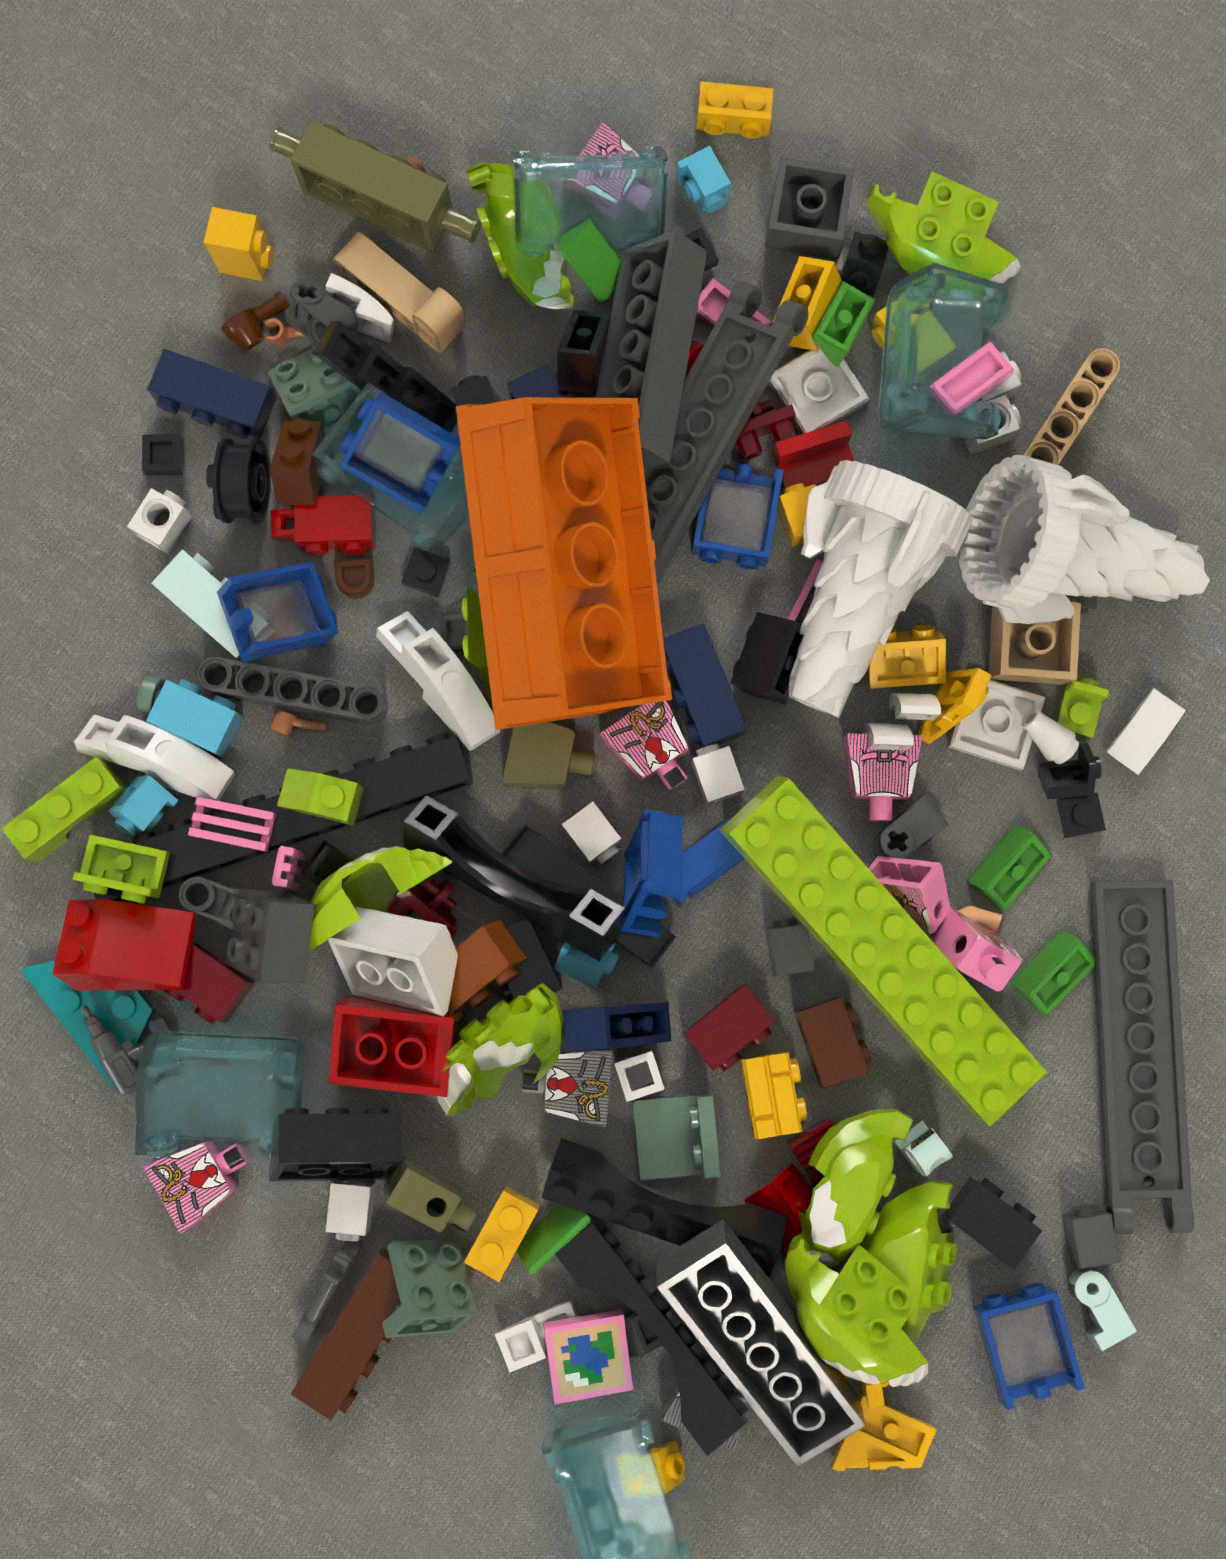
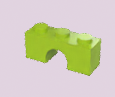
[1,756,127,863]

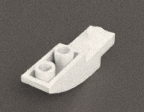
[376,611,501,751]
[74,715,235,801]

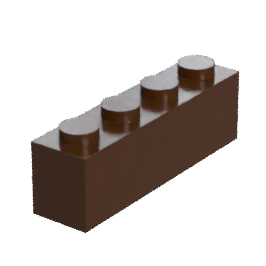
[291,1248,401,1420]

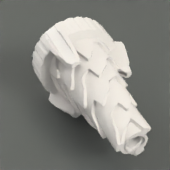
[959,455,1210,625]
[789,460,973,718]

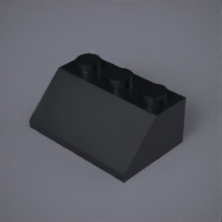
[269,1108,402,1181]

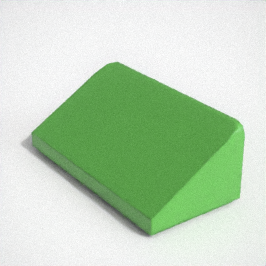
[558,218,621,303]
[812,281,875,367]
[968,825,1052,912]
[1011,930,1096,1017]
[516,1205,591,1275]

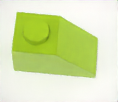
[277,768,364,826]

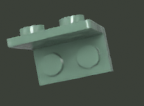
[268,345,367,436]
[633,1093,721,1180]
[382,1238,478,1338]

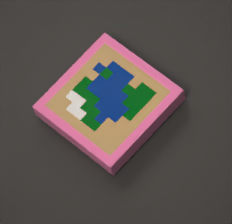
[543,1309,633,1405]

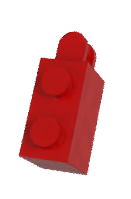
[270,494,376,556]

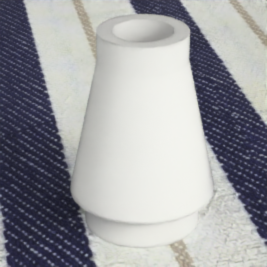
[1022,709,1079,764]

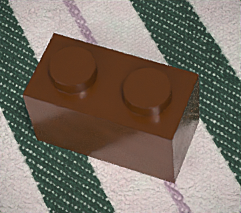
[270,419,328,505]
[794,997,871,1088]

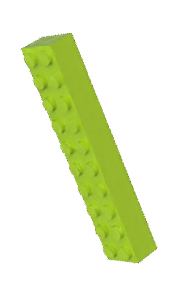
[719,776,1047,1127]

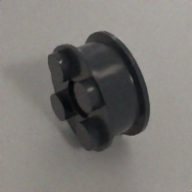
[206,438,271,525]

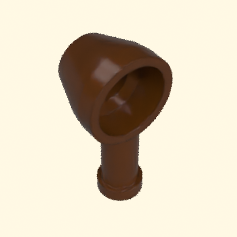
[221,291,289,351]

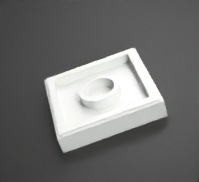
[768,348,870,434]
[948,680,1045,771]

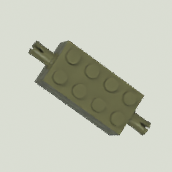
[269,121,481,254]

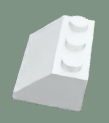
[327,906,458,1017]

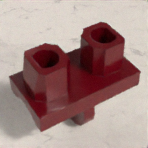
[734,399,796,462]
[387,878,457,937]

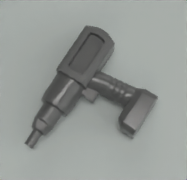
[80,1005,176,1095]

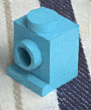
[676,146,731,213]
[108,775,178,837]
[554,942,619,988]

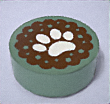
[136,675,165,714]

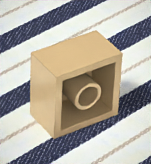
[988,602,1081,685]

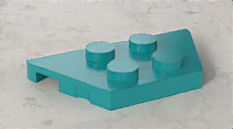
[21,961,156,1088]

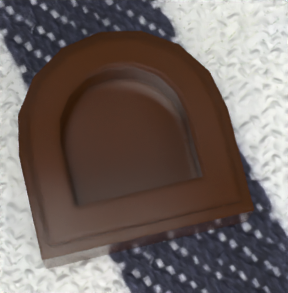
[334,557,375,599]

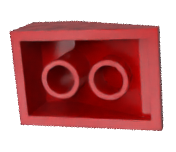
[52,899,197,991]
[328,996,455,1097]

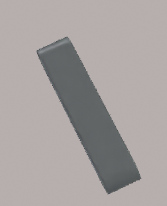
[197,657,388,725]

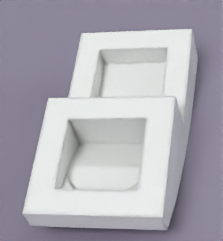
[326,273,394,343]
[1106,687,1186,775]
[889,693,941,720]
[863,723,913,751]
[495,1299,579,1372]

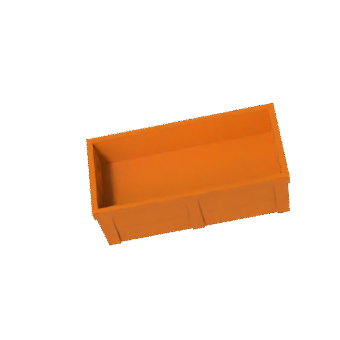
[456,397,672,730]

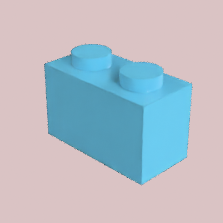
[146,679,244,758]

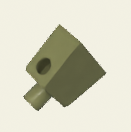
[502,722,596,789]
[384,1155,477,1232]

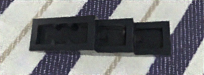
[314,321,458,433]

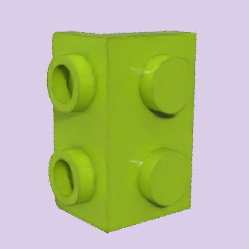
[72,835,170,904]

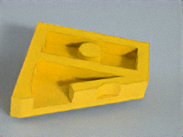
[916,668,992,744]
[830,1393,937,1471]

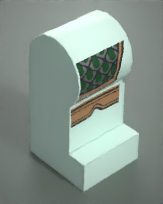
[893,1119,953,1177]
[1068,1268,1137,1351]

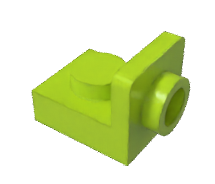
[1055,677,1110,740]

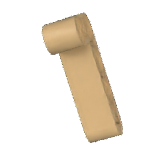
[332,232,466,353]

